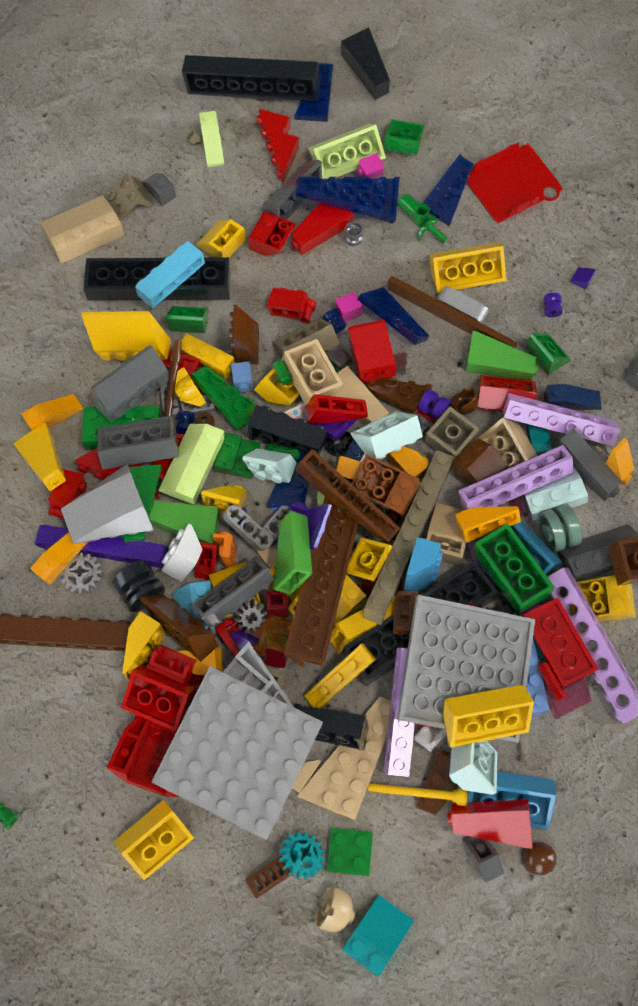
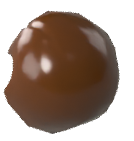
[451,388,479,415]
[521,842,557,875]

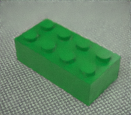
[81,406,162,450]
[472,523,555,615]

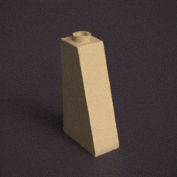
[331,366,389,425]

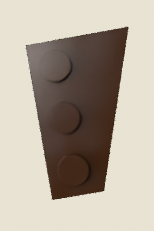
[366,377,432,414]
[416,748,459,816]

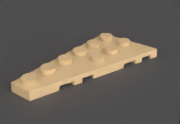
[297,697,391,821]

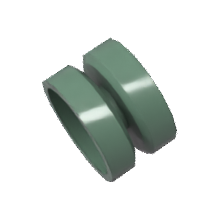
[539,504,582,553]

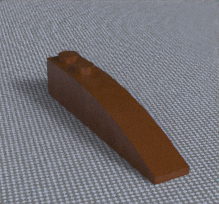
[295,449,401,543]

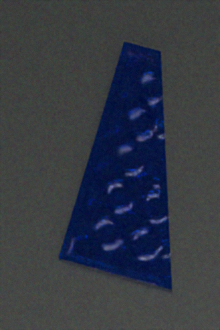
[295,177,400,223]

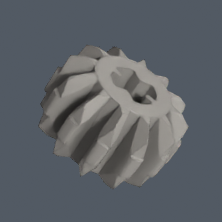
[234,599,268,633]

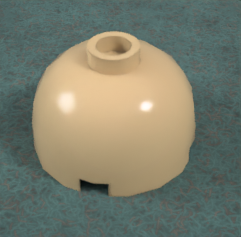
[315,885,355,932]

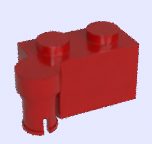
[266,288,317,323]
[48,469,87,521]

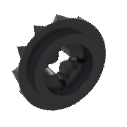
[324,431,353,457]

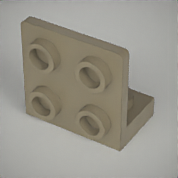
[104,172,154,221]

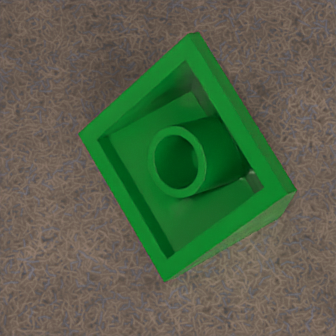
[166,306,208,333]
[526,333,571,375]

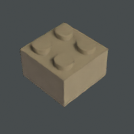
[425,406,480,459]

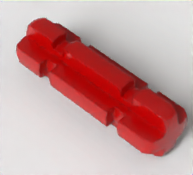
[538,662,566,701]

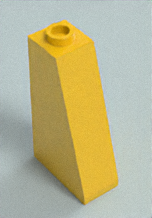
[13,422,66,491]
[330,596,395,655]

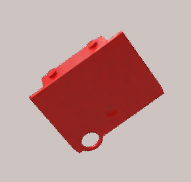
[462,142,563,223]

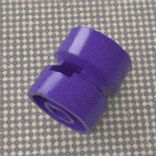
[418,389,452,420]

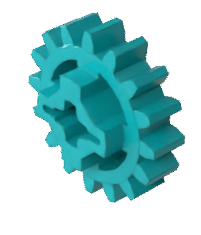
[279,831,326,880]

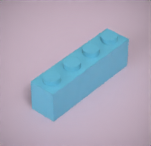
[135,241,205,309]

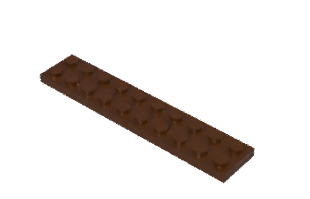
[284,479,358,666]

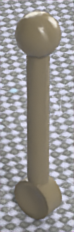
[519,734,527,762]

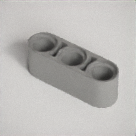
[436,286,489,323]

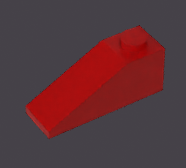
[305,394,368,424]

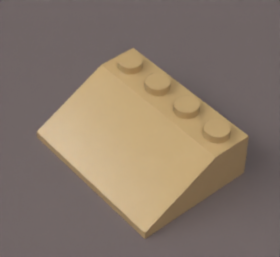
[40,195,125,263]

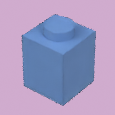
[231,361,253,392]

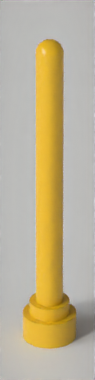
[367,783,468,806]

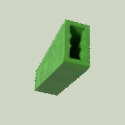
[466,331,538,381]
[150,501,220,544]
[273,511,312,595]

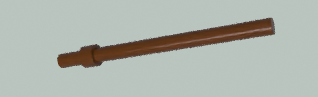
[164,340,182,417]

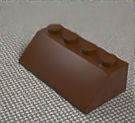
[139,595,219,662]

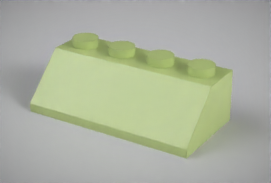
[308,123,386,182]
[159,424,225,505]

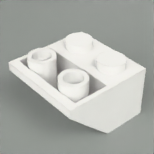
[161,523,203,582]

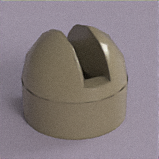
[186,129,201,145]

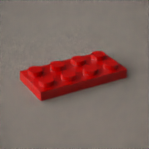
[522,598,598,689]

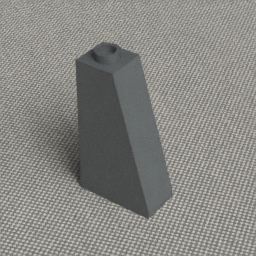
[558,429,622,501]

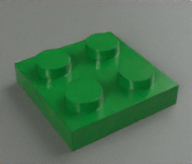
[327,828,373,877]

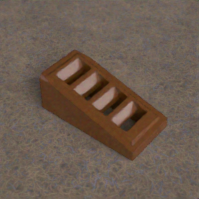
[245,856,292,899]

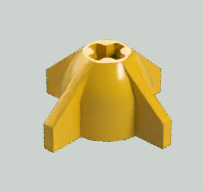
[174,367,206,407]

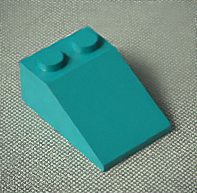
[342,895,414,977]

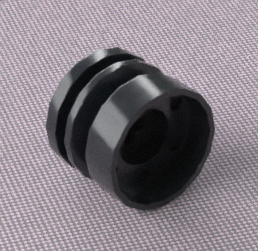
[112,560,165,612]

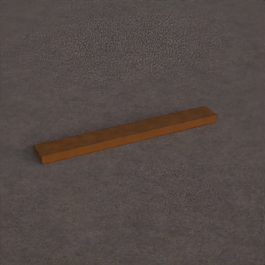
[388,276,517,348]

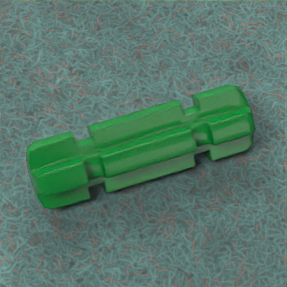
[265,444,300,460]

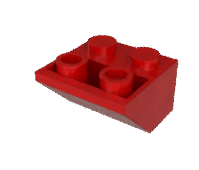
[248,211,296,256]

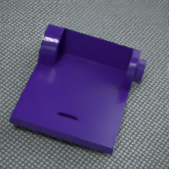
[275,502,332,550]

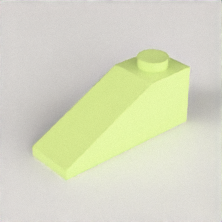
[199,111,224,167]

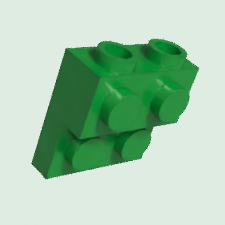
[384,119,425,155]
[213,432,261,479]

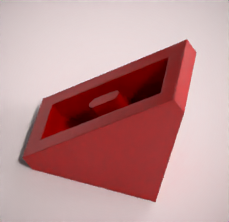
[195,541,219,580]

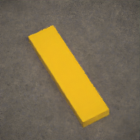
[304,643,376,709]

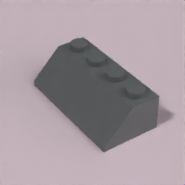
[262,160,322,220]
[91,345,169,423]
[97,415,179,469]
[558,525,638,582]
[192,556,274,628]

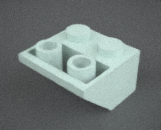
[242,449,297,483]

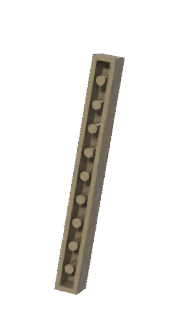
[363,450,454,625]

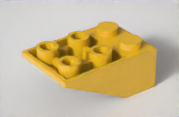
[570,575,636,621]
[122,611,166,682]

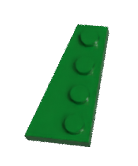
[191,366,262,430]
[124,465,162,543]

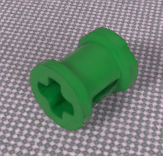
[0,802,19,830]

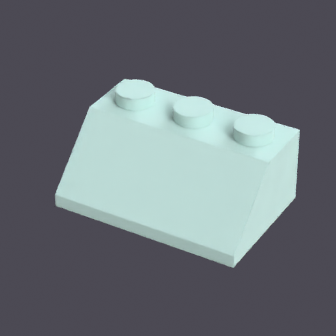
[350,411,423,459]
[523,468,588,521]
[449,741,498,795]

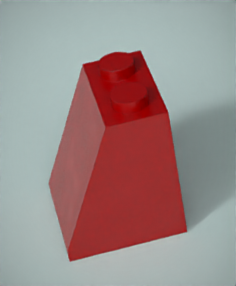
[348,319,396,383]

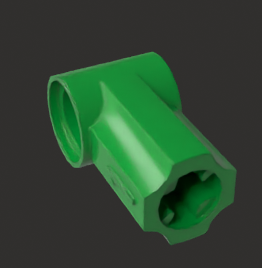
[397,193,430,226]

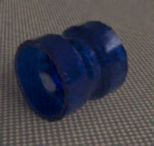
[322,309,347,334]
[175,411,195,434]

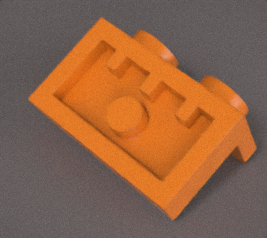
[213,532,238,568]

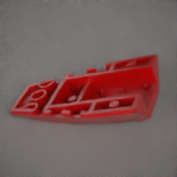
[106,673,204,797]

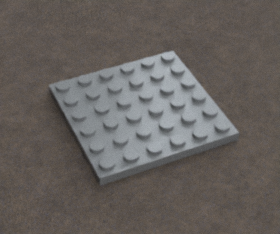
[397,595,535,743]
[152,666,323,840]

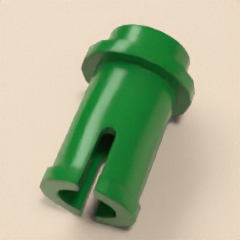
[273,360,292,385]

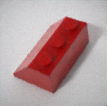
[478,375,537,412]
[121,664,197,732]

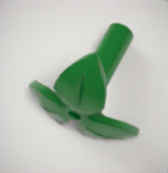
[418,216,448,243]

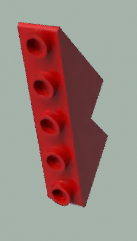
[256,109,299,183]
[75,449,160,500]

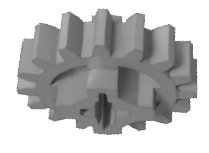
[60,553,103,596]

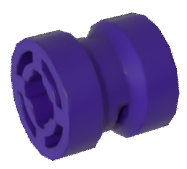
[543,293,563,317]

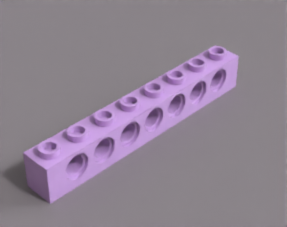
[548,568,638,724]

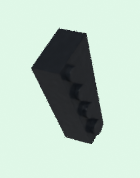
[341,27,390,100]
[248,405,327,455]
[293,704,369,751]

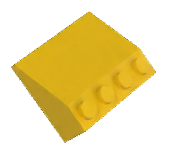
[81,311,172,361]

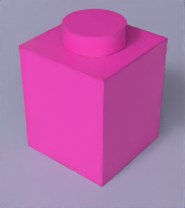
[356,153,385,182]
[335,292,364,323]

